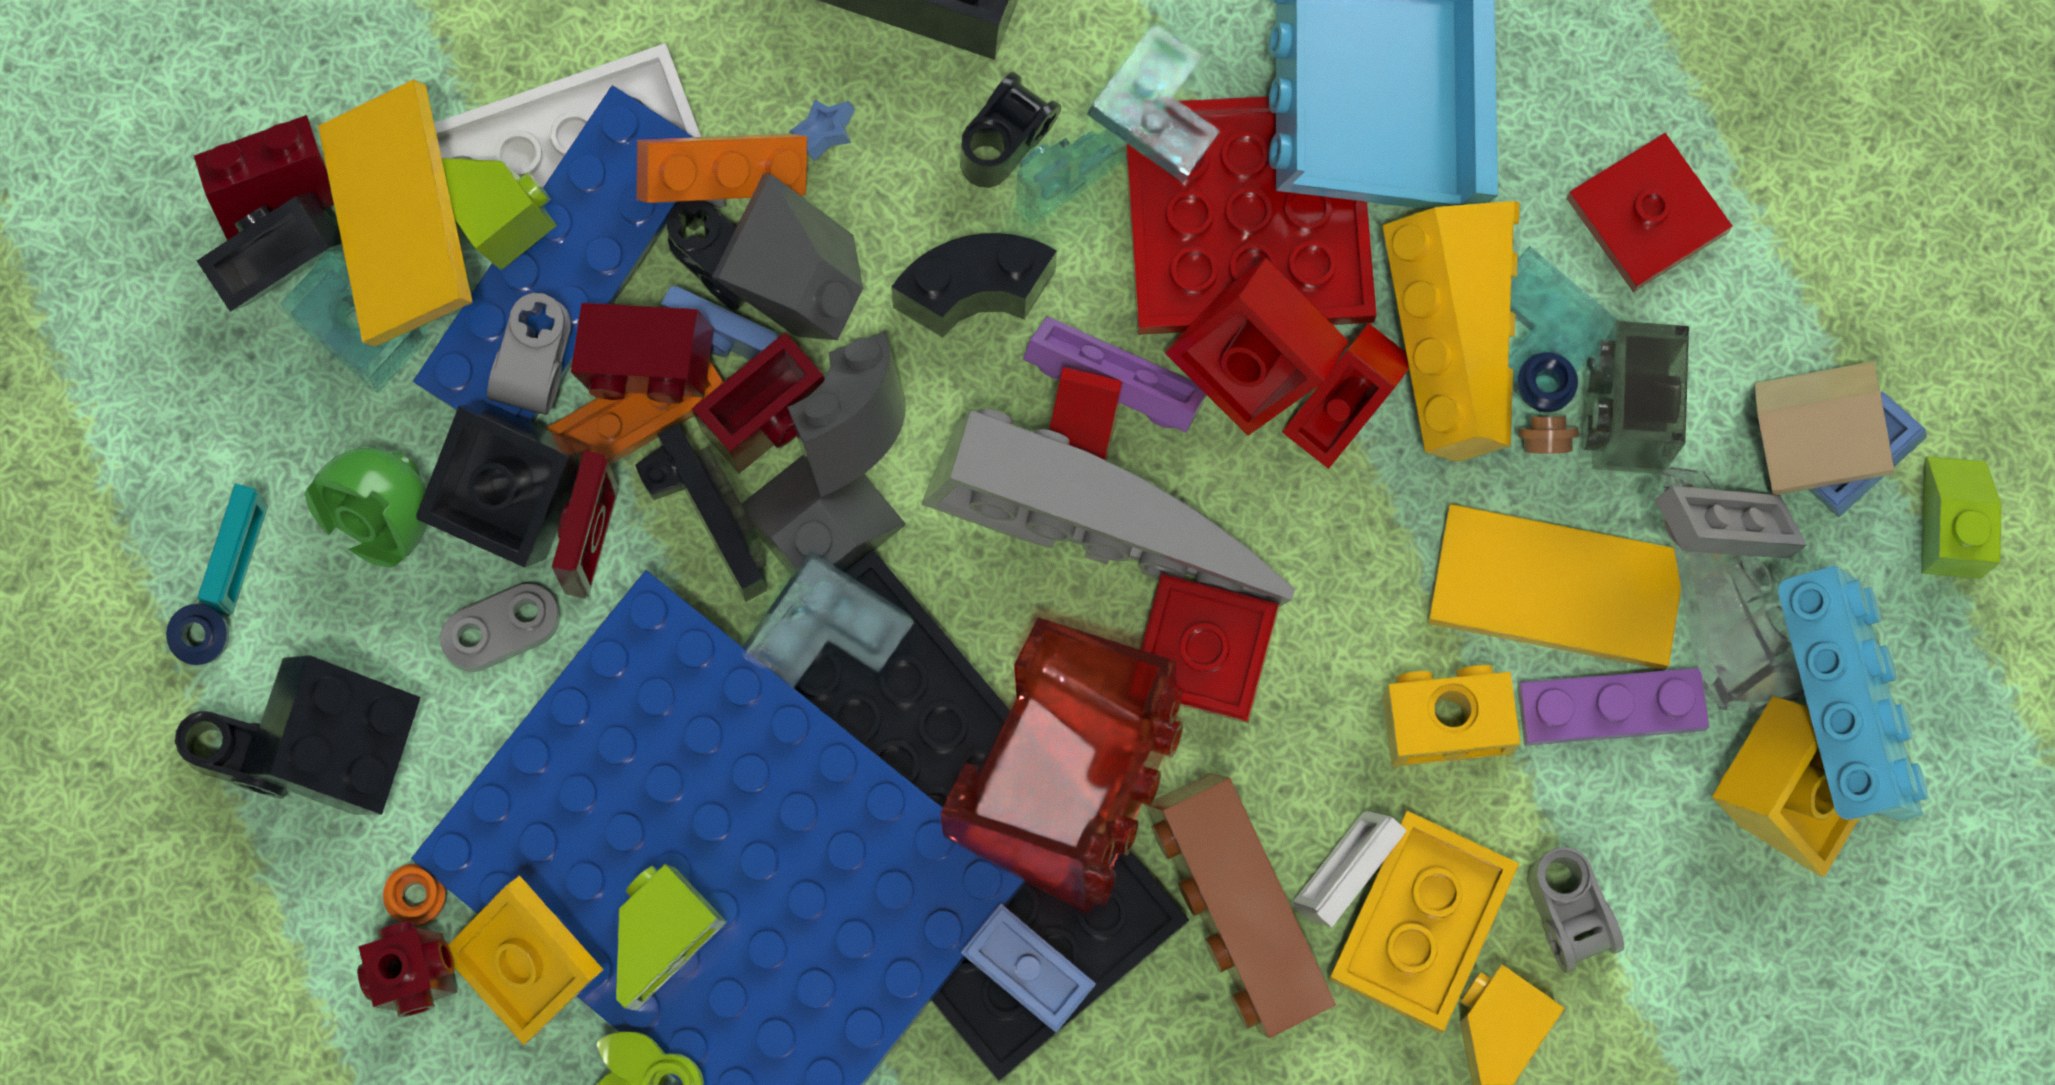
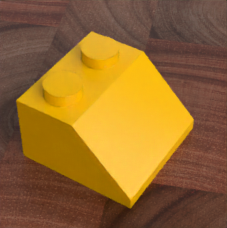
[1712,696,1860,877]

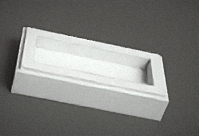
[1292,811,1407,927]

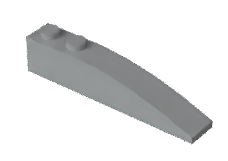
[921,409,1295,607]

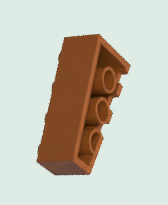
[1144,773,1336,1038]

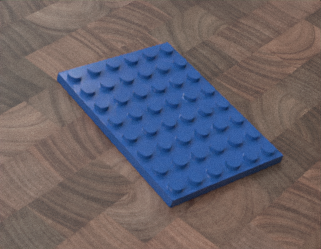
[411,570,1029,1085]

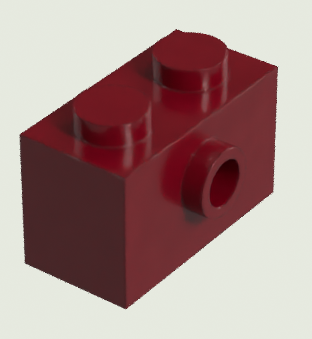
[194,115,334,240]
[571,303,714,404]
[692,333,825,474]

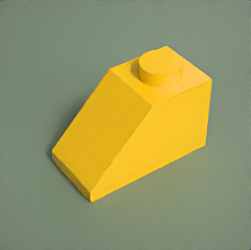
[1460,965,1565,1085]

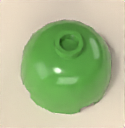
[304,447,428,568]

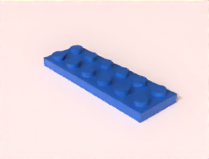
[413,85,693,424]

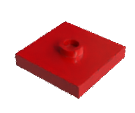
[1566,132,1733,292]
[1130,574,1280,724]

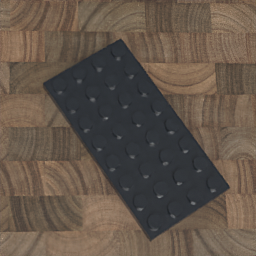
[748,550,1189,1083]

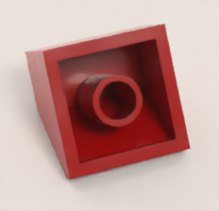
[1165,257,1349,436]

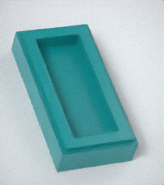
[197,483,268,616]

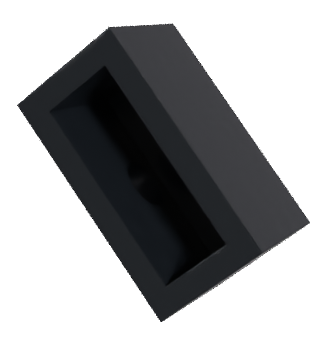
[196,191,342,312]

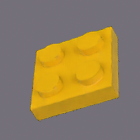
[448,876,604,1045]

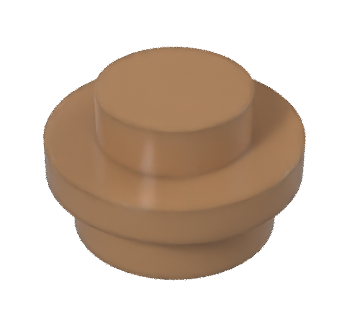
[1518,414,1579,454]

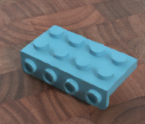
[1778,565,1928,821]

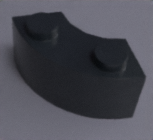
[891,233,1057,337]

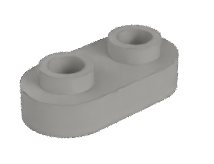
[440,584,560,672]

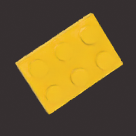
[1328,811,1519,1034]

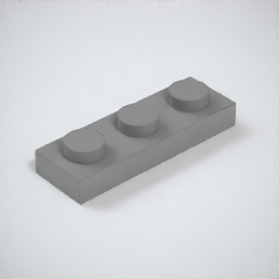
[1655,486,1807,558]

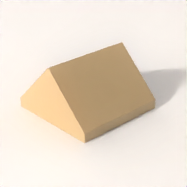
[1754,361,1895,495]

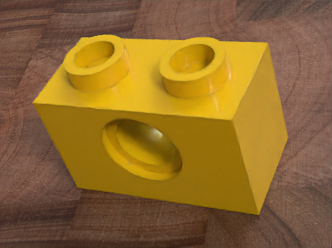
[1382,665,1521,767]

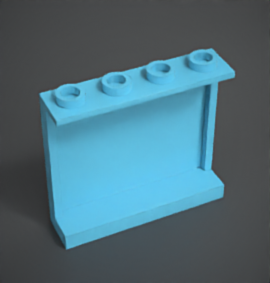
[1269,0,1498,209]

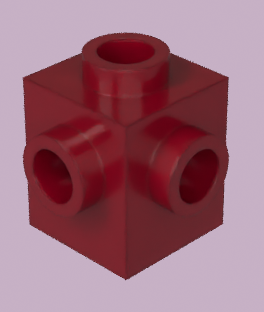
[357,922,457,1017]

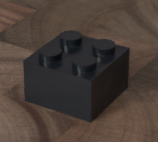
[416,401,590,568]
[243,655,421,815]

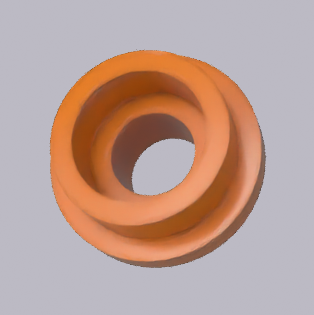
[383,864,446,926]

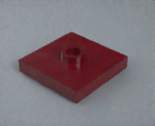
[551,450,619,599]

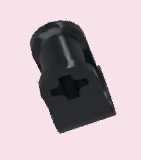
[960,72,1062,188]
[667,200,746,312]
[175,711,286,799]

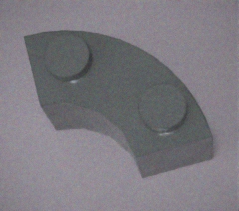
[787,332,906,497]

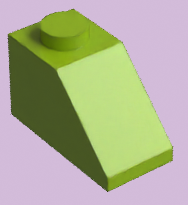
[442,158,557,270]
[1921,456,2002,579]
[616,864,727,1011]

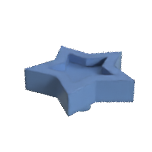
[789,100,855,161]

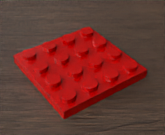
[1123,96,1377,335]

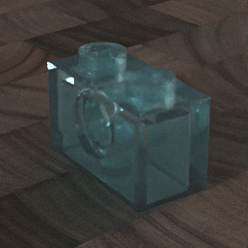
[280,251,426,394]

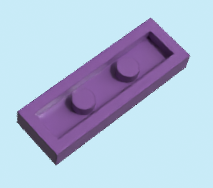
[1023,316,1206,433]
[1517,668,1709,746]

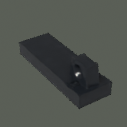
[635,423,767,602]

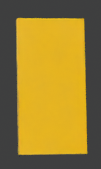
[318,79,473,347]
[1427,504,1687,670]

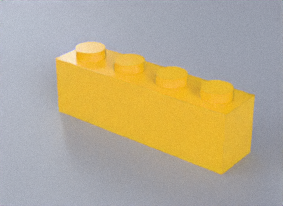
[1382,201,1520,462]

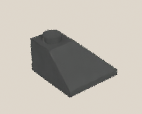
[712,174,863,340]
[736,455,906,599]

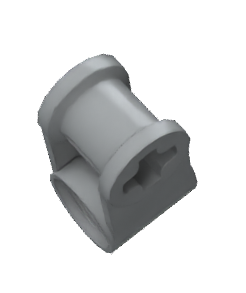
[487,293,572,415]
[1527,847,1624,973]

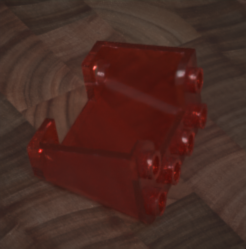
[940,617,1183,914]

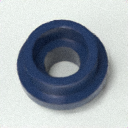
[1517,352,1578,412]
[166,604,229,665]

